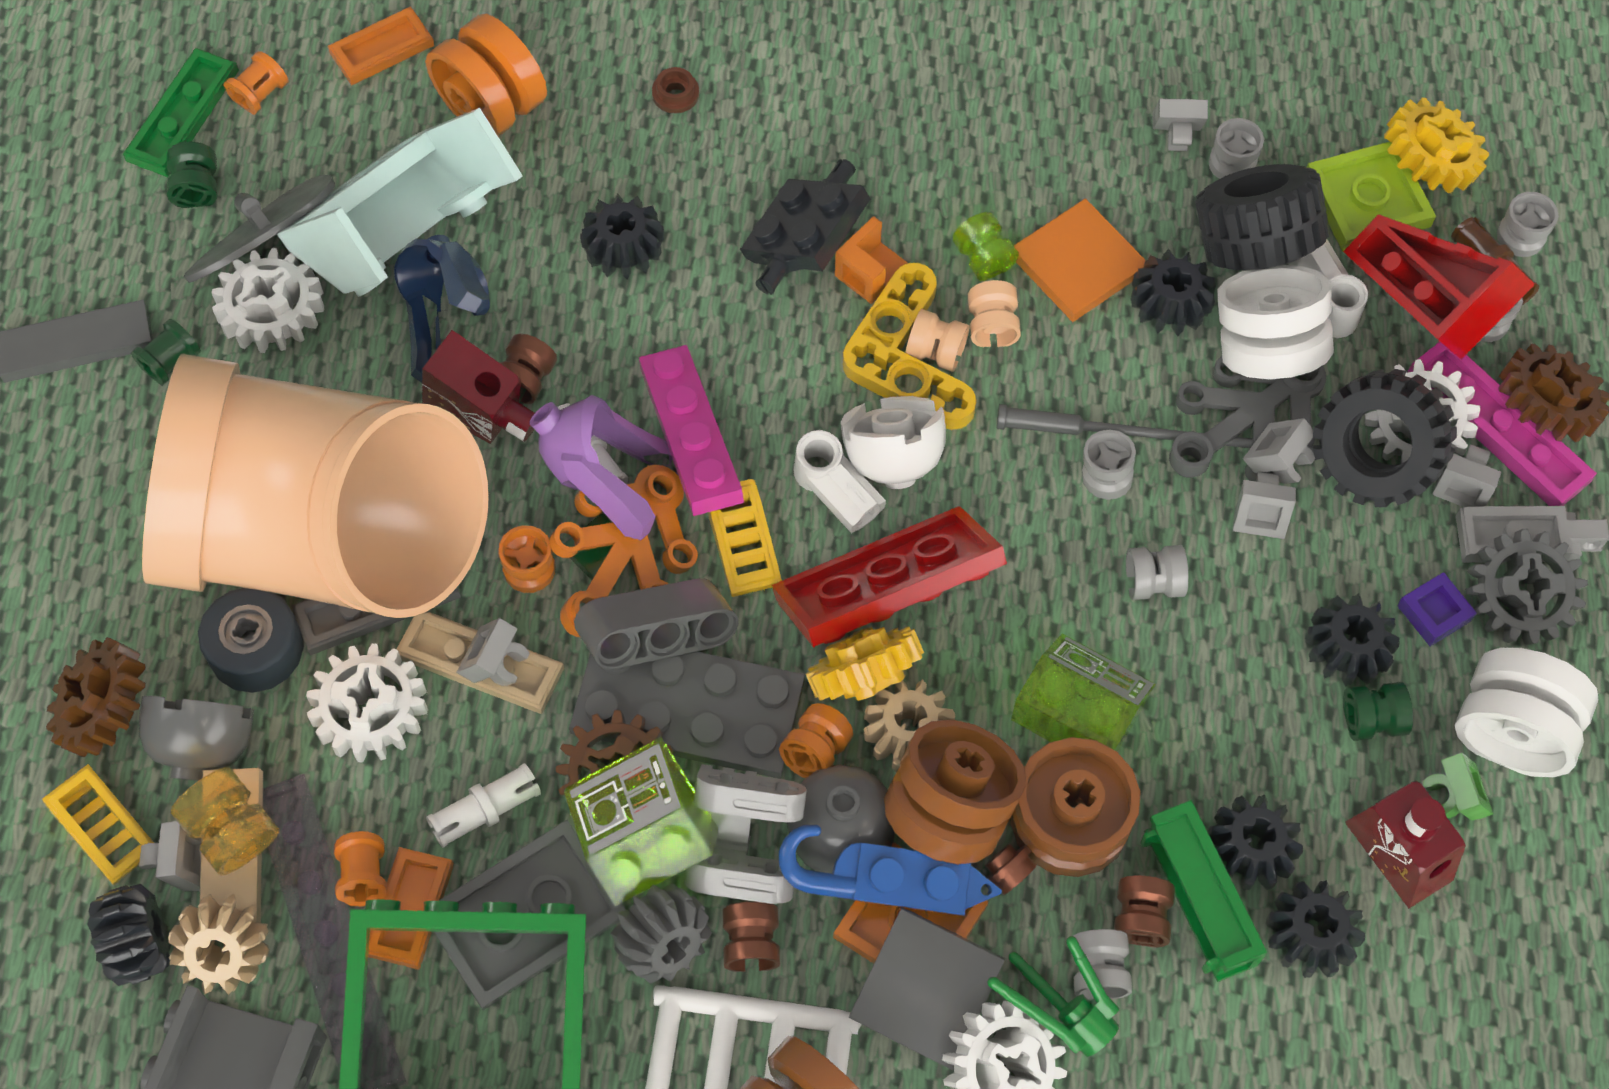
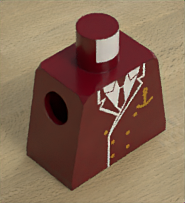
[422,330,535,444]
[1345,780,1466,909]

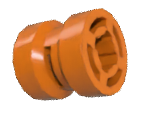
[498,526,555,593]
[779,703,853,778]

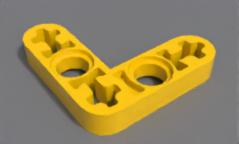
[843,263,976,430]

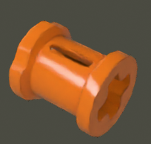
[223,51,289,115]
[334,831,387,907]

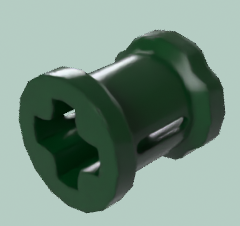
[131,319,201,386]

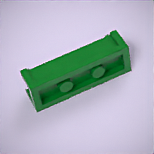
[1140,800,1267,983]

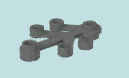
[1169,356,1326,481]

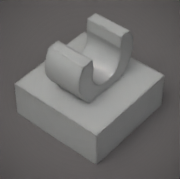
[1152,99,1208,151]
[1243,418,1315,484]
[1432,444,1501,507]
[1233,472,1296,539]
[456,618,530,686]
[139,820,202,891]

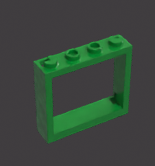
[339,899,586,1089]

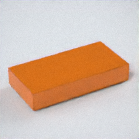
[328,6,434,86]
[368,847,454,970]

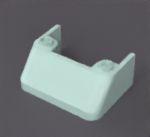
[277,108,523,297]

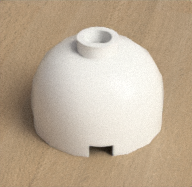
[841,396,946,489]

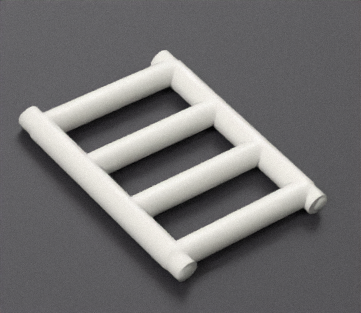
[645,985,862,1089]

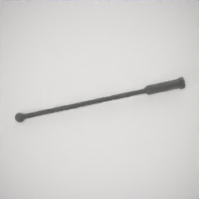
[997,404,1318,454]

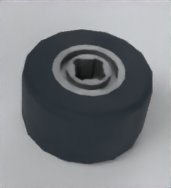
[198,588,304,693]

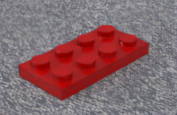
[772,506,1007,647]

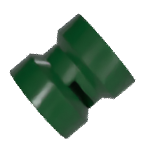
[167,141,217,208]
[1343,682,1413,741]

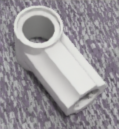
[1288,239,1368,338]
[794,430,886,533]

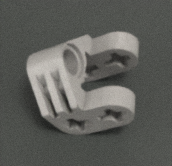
[684,764,807,904]

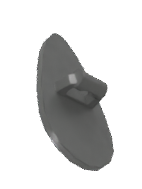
[184,175,335,283]

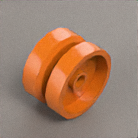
[425,14,547,137]

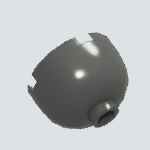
[139,696,254,781]
[787,764,895,873]

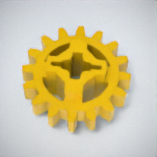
[1384,97,1489,193]
[806,626,924,701]

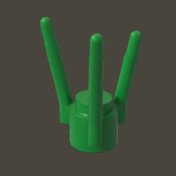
[987,936,1119,1057]

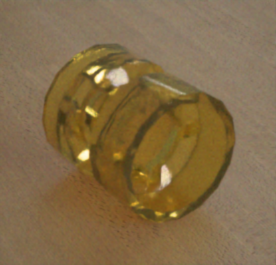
[170,767,280,876]

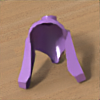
[530,395,672,540]

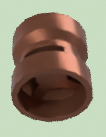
[500,333,557,404]
[1114,875,1175,948]
[723,902,780,972]

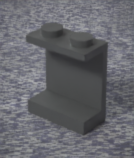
[140,985,327,1089]

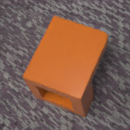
[835,216,908,304]

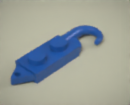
[779,825,1002,916]

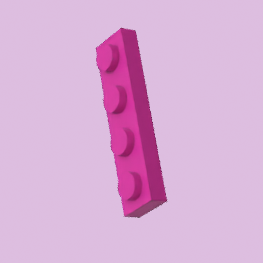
[1407,342,1597,506]
[639,345,744,516]

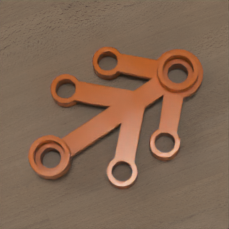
[549,465,698,638]

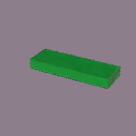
[123,48,239,177]

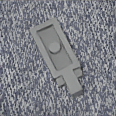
[1456,506,1609,563]

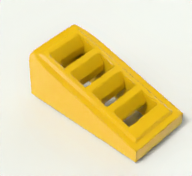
[707,479,782,597]
[42,764,154,885]

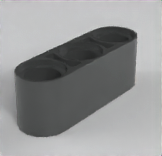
[574,578,739,669]

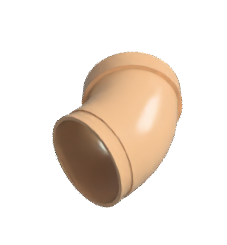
[142,354,488,618]

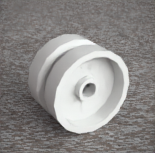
[1217,265,1334,379]
[1454,648,1598,778]

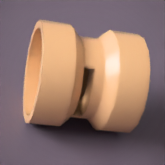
[968,280,1021,347]
[906,309,970,372]

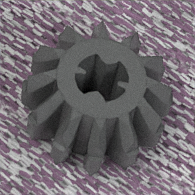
[610,883,712,984]

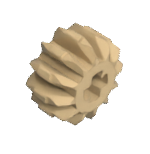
[864,679,955,772]
[168,894,269,995]

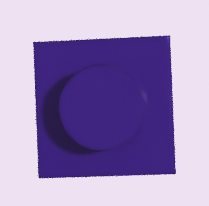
[1397,572,1477,647]

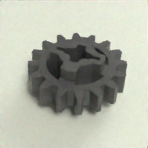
[1465,529,1588,645]

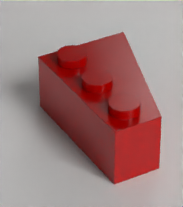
[1343,214,1535,360]

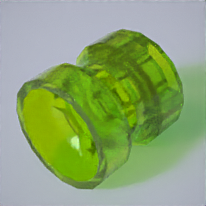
[953,212,1019,281]

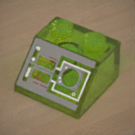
[1011,634,1156,752]
[564,737,719,906]

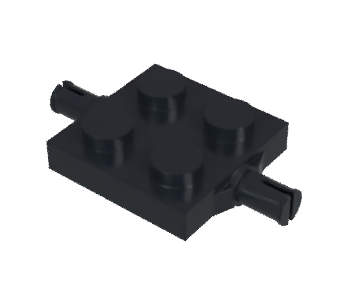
[740,159,871,295]

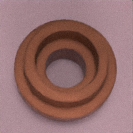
[652,67,699,113]
[985,844,1037,895]

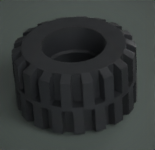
[1195,164,1330,270]
[1313,369,1457,507]

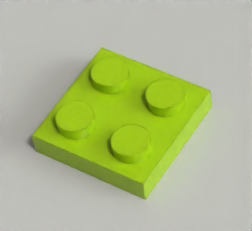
[1307,141,1436,252]

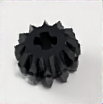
[580,193,664,280]
[1130,249,1216,337]
[1305,593,1400,687]
[1207,794,1303,891]
[1266,880,1366,978]
[87,884,171,986]

